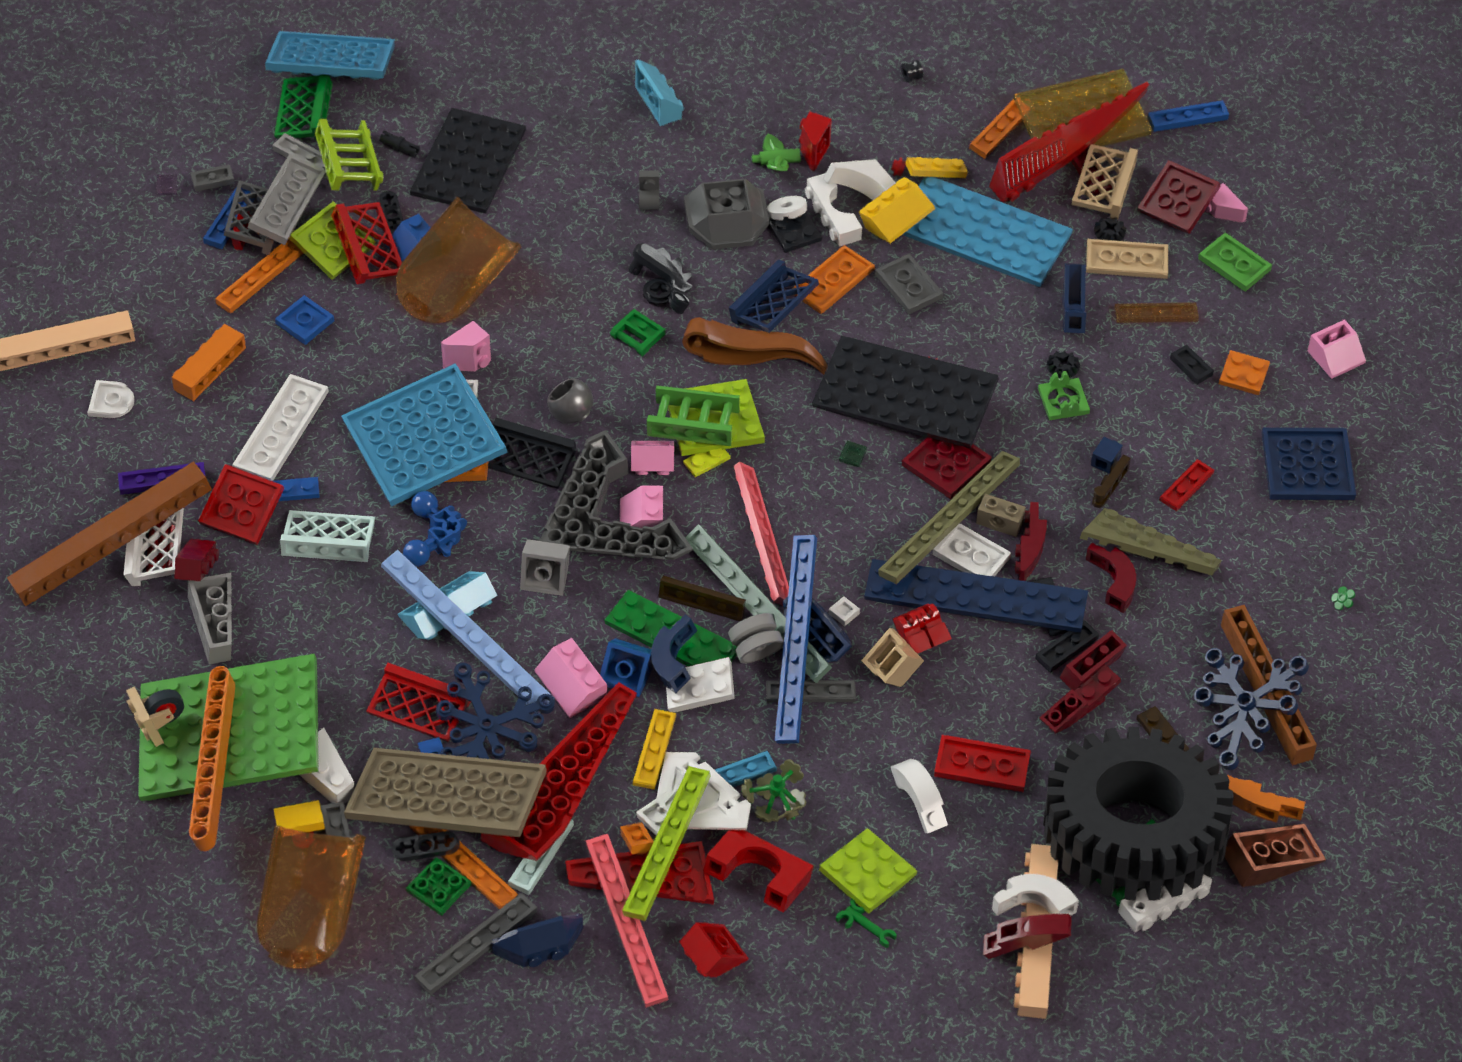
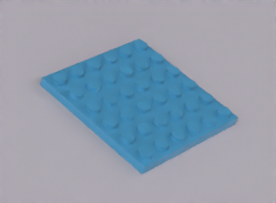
[341,363,507,506]

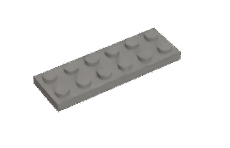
[247,154,326,245]

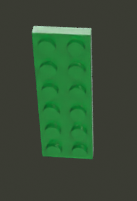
[605,590,738,667]

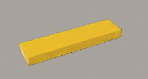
[633,709,676,790]

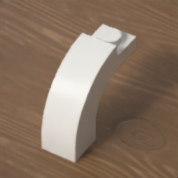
[890,759,948,833]
[992,874,1078,916]

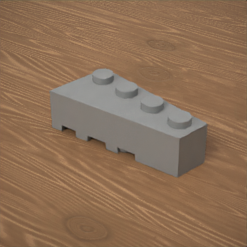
[188,573,232,664]

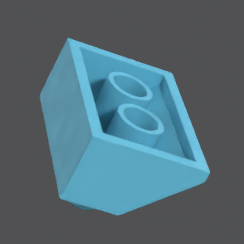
[635,60,684,126]

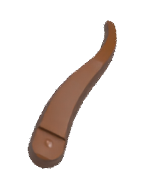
[682,317,828,375]

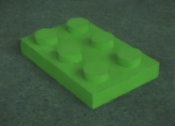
[1198,233,1272,292]

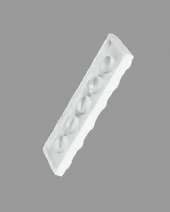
[232,374,328,481]

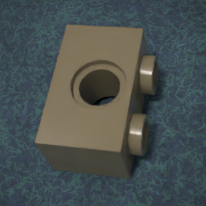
[976,494,1026,537]

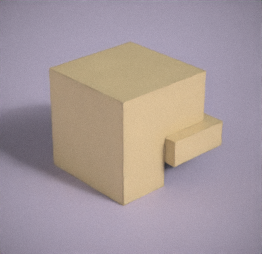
[861,628,924,687]

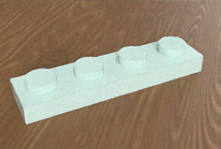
[508,820,574,895]

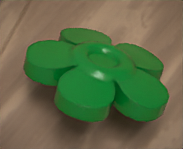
[1331,586,1355,610]

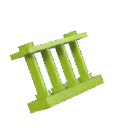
[315,119,383,191]

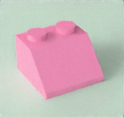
[441,321,491,371]
[631,441,674,475]
[620,486,663,528]

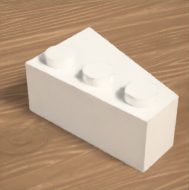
[300,728,355,804]

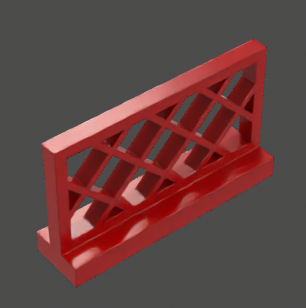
[331,202,405,284]
[366,663,470,742]

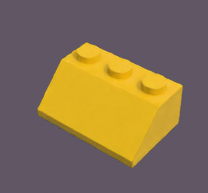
[859,177,935,243]

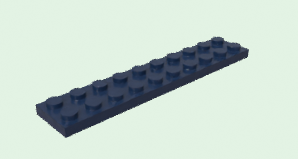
[864,559,1088,633]

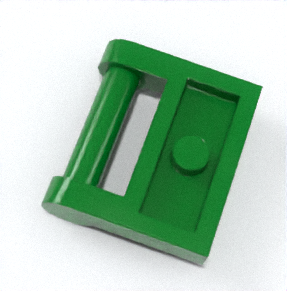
[610,309,665,357]

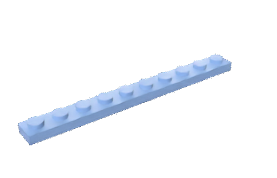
[381,550,554,713]

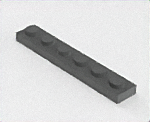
[415,893,537,996]

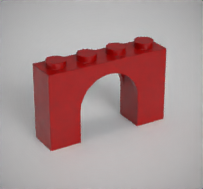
[703,830,814,913]

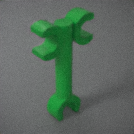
[836,898,897,948]

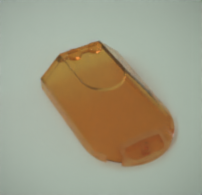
[396,197,522,323]
[257,825,366,969]

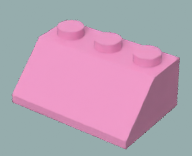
[534,638,607,718]

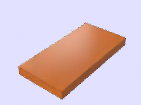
[792,245,875,314]

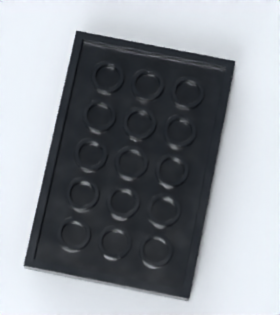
[410,108,526,214]

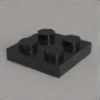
[768,212,822,253]

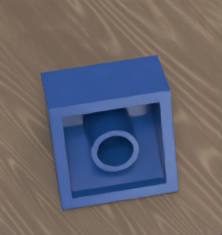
[385,214,441,271]
[600,638,653,697]

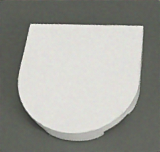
[87,380,134,418]

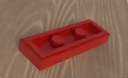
[1159,459,1214,512]

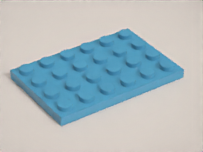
[265,31,395,80]

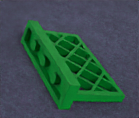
[274,74,332,141]

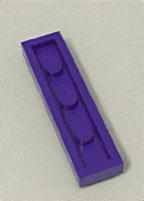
[118,462,206,495]

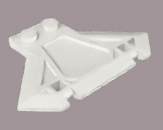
[636,752,751,836]

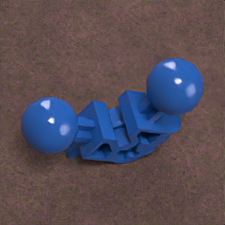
[403,491,467,567]

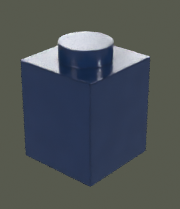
[1091,437,1123,474]

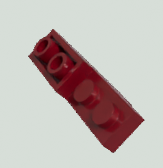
[1015,502,1047,581]
[1040,665,1121,734]
[983,914,1071,959]

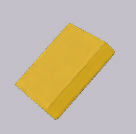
[273,800,325,838]

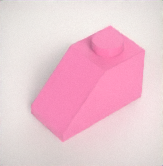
[1205,183,1248,222]

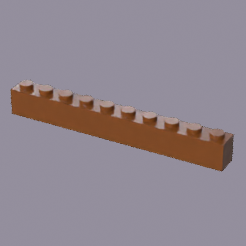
[7,461,212,607]

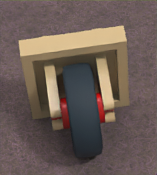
[126,687,184,747]

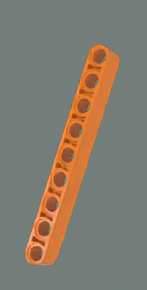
[189,666,236,852]

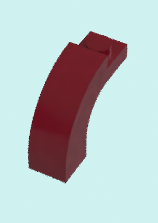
[1086,543,1136,613]

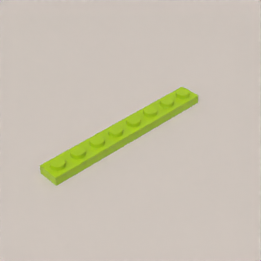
[622,766,711,921]

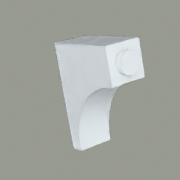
[823,160,896,200]

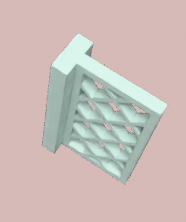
[280,510,375,562]

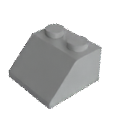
[520,539,570,596]

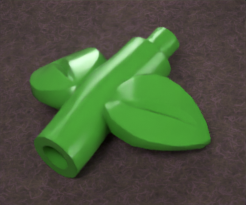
[752,133,800,171]

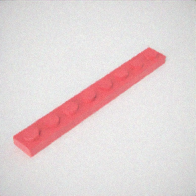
[734,461,789,606]
[586,834,668,1007]

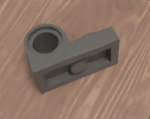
[639,170,659,210]

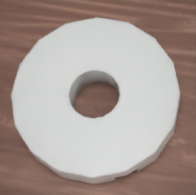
[767,196,807,220]

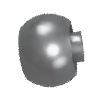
[547,378,593,424]

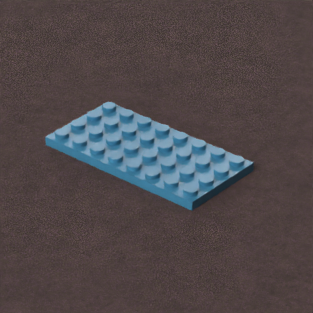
[902,177,1073,287]

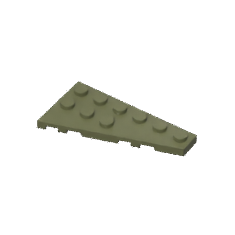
[1080,508,1222,575]

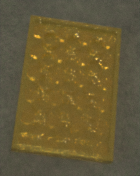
[1013,68,1152,149]

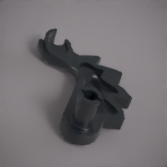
[628,243,692,314]

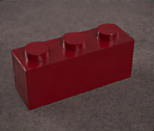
[174,538,219,582]
[1059,630,1127,691]

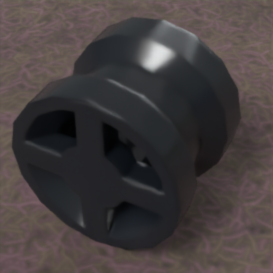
[901,60,923,82]

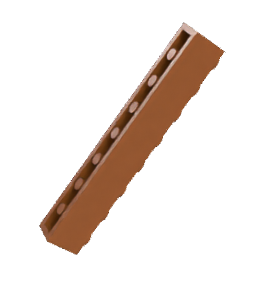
[1221,605,1317,765]

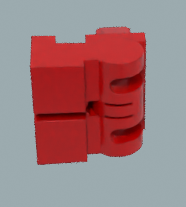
[892,603,952,654]

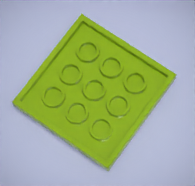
[668,379,765,456]

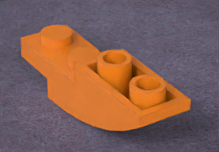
[1227,775,1305,823]

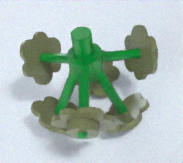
[741,759,806,822]

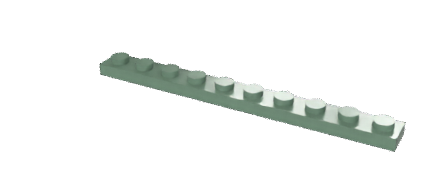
[685,524,832,683]

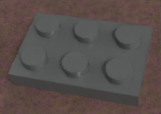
[875,254,943,314]

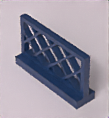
[729,259,819,333]

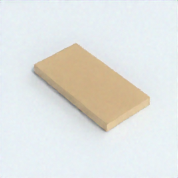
[1086,239,1168,279]

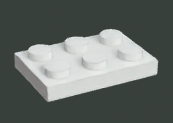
[933,523,1011,577]
[666,657,735,712]

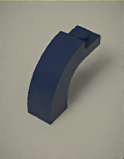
[651,615,697,694]

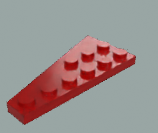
[565,841,714,905]

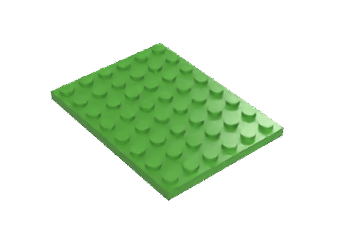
[139,654,319,801]

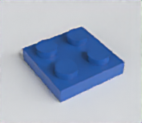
[275,295,334,345]

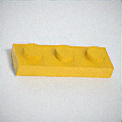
[905,157,968,178]

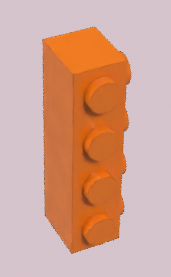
[172,324,246,401]

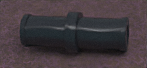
[379,130,420,158]

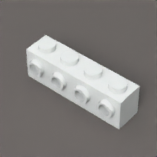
[1118,875,1212,933]

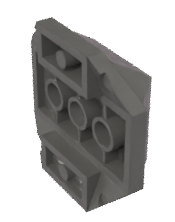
[684,179,769,249]

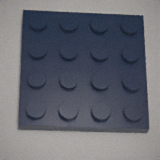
[1262,428,1356,500]

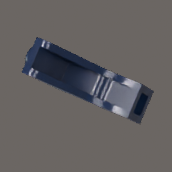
[1062,263,1086,333]

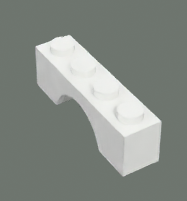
[805,173,862,247]

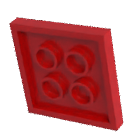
[198,464,284,545]

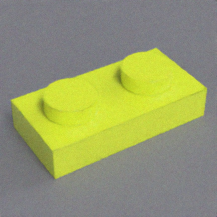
[683,449,730,477]

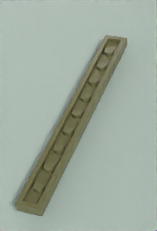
[878,451,1020,584]

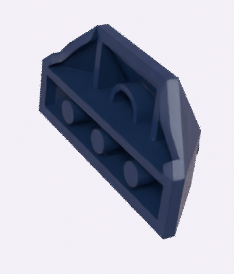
[783,596,852,663]
[492,913,583,967]

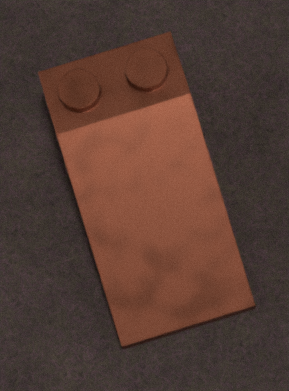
[1225,824,1326,887]

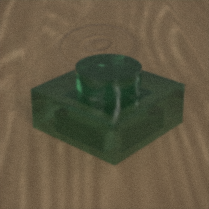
[839,440,867,467]

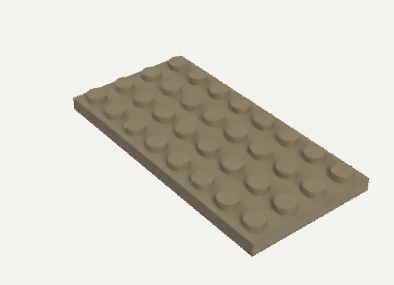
[344,748,547,837]

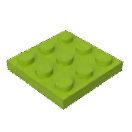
[289,201,376,280]
[819,828,917,914]

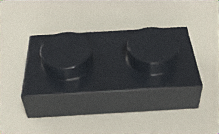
[1170,344,1214,385]

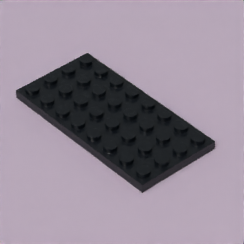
[812,335,999,449]

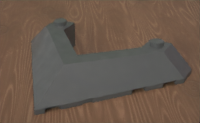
[538,430,693,560]

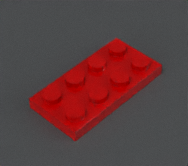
[934,735,1031,792]

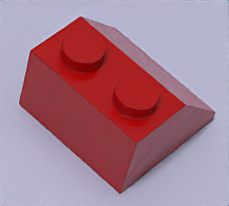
[799,112,832,171]
[679,922,749,977]

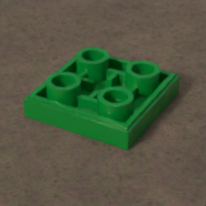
[406,857,472,916]

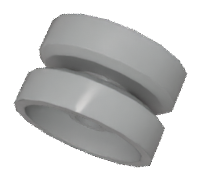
[728,613,784,664]

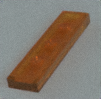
[1114,302,1199,323]

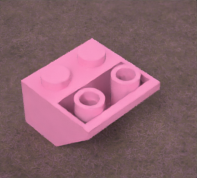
[1307,320,1366,379]

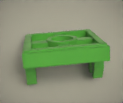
[1038,371,1090,420]

